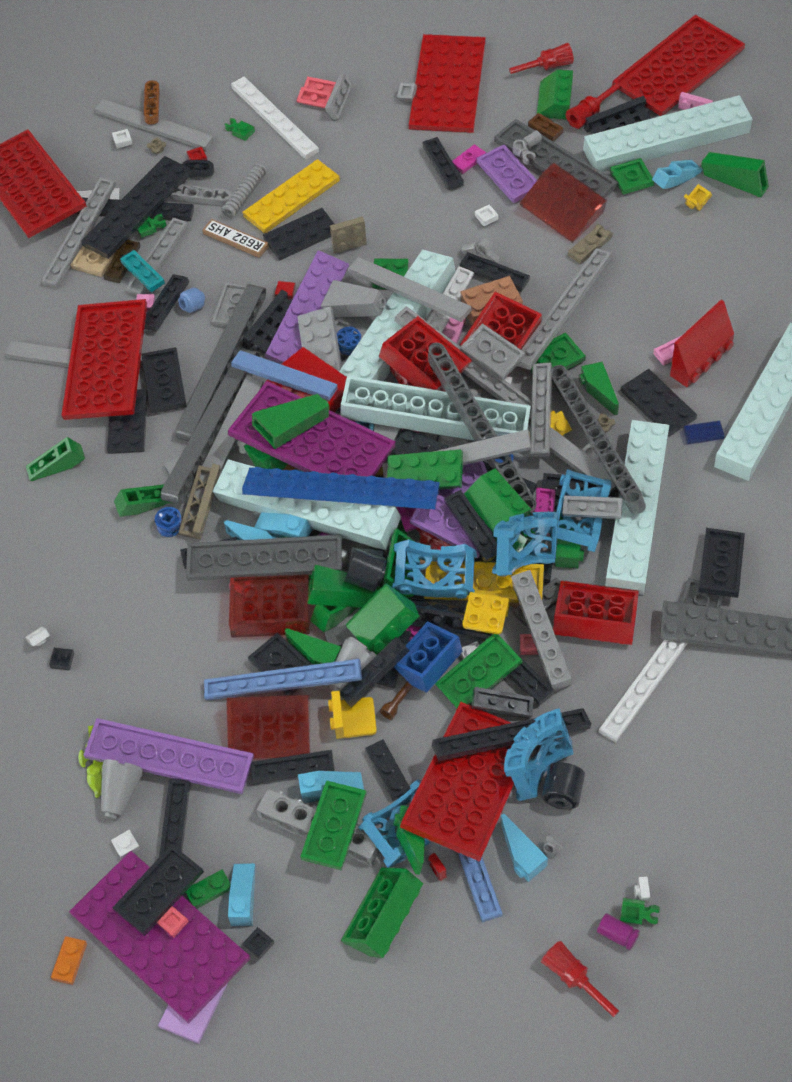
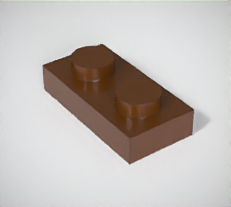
[528,113,564,141]

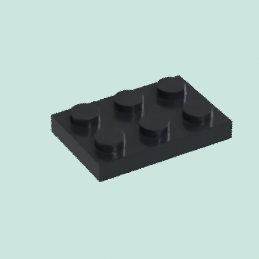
[248,632,312,698]

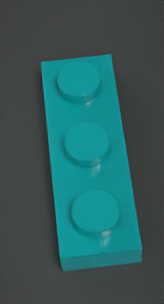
[120,250,165,292]

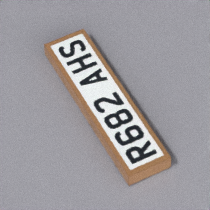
[202,219,269,258]

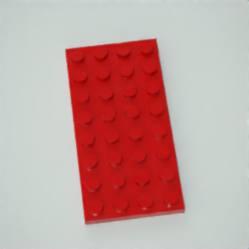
[612,14,745,116]
[409,34,486,133]
[0,129,87,239]
[61,299,147,420]
[400,702,514,862]

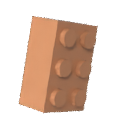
[460,276,523,326]

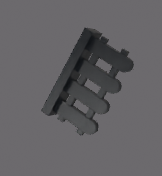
[584,96,651,135]
[242,290,293,353]

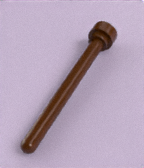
[380,681,413,720]

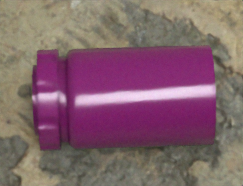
[597,913,640,950]

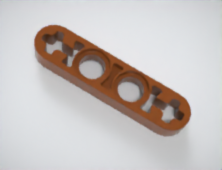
[144,80,160,125]

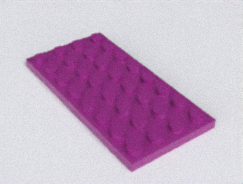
[228,381,396,476]
[69,851,251,1024]

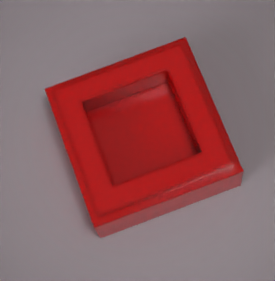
[186,146,207,160]
[275,281,296,300]
[428,852,447,881]

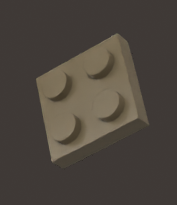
[330,216,367,254]

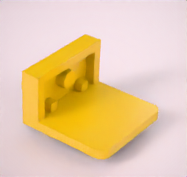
[463,592,509,635]
[328,691,377,739]

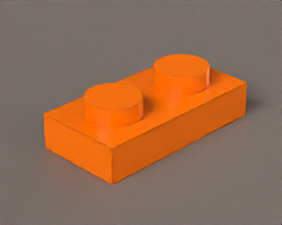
[51,936,87,985]

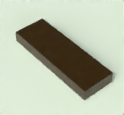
[103,239,141,283]

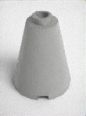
[328,636,377,691]
[101,759,143,819]

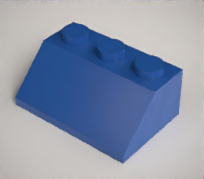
[394,621,463,693]

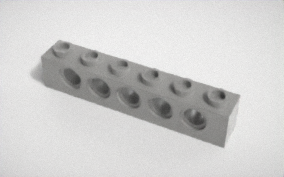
[511,570,572,691]
[257,789,379,867]

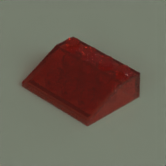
[520,163,607,243]
[229,574,310,638]
[227,695,311,759]

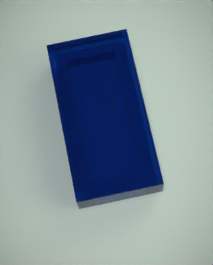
[683,420,725,444]

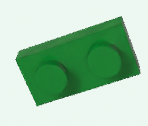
[186,869,231,909]

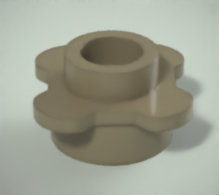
[147,137,166,154]
[597,413,615,433]

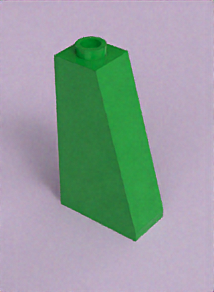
[701,152,769,197]
[252,394,329,449]
[308,564,383,607]

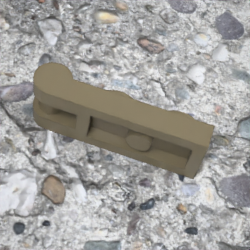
[568,224,613,265]

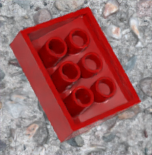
[460,291,542,377]
[670,299,734,387]
[379,316,472,392]
[264,347,347,413]
[553,581,639,645]

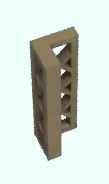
[179,464,221,540]

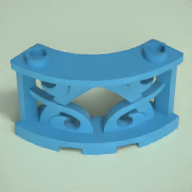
[548,469,611,552]
[492,512,559,576]
[392,539,477,599]
[504,708,574,801]
[358,779,430,868]

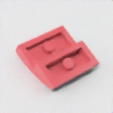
[297,76,336,108]

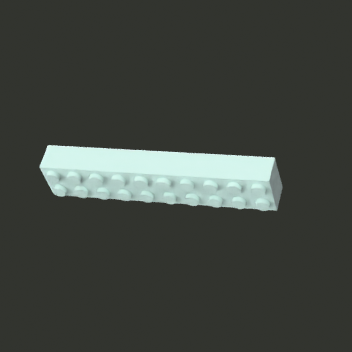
[583,95,753,172]
[339,250,456,381]
[714,322,792,481]
[340,376,531,440]
[605,420,669,595]
[212,459,401,551]

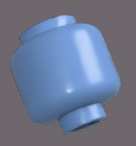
[178,287,205,313]

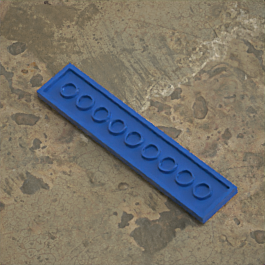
[242,467,440,510]

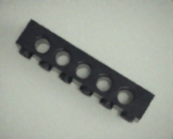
[406,597,493,639]

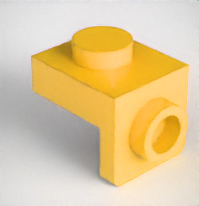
[683,184,712,211]
[551,410,572,435]

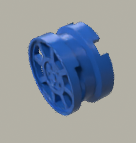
[337,327,361,355]
[155,507,182,537]

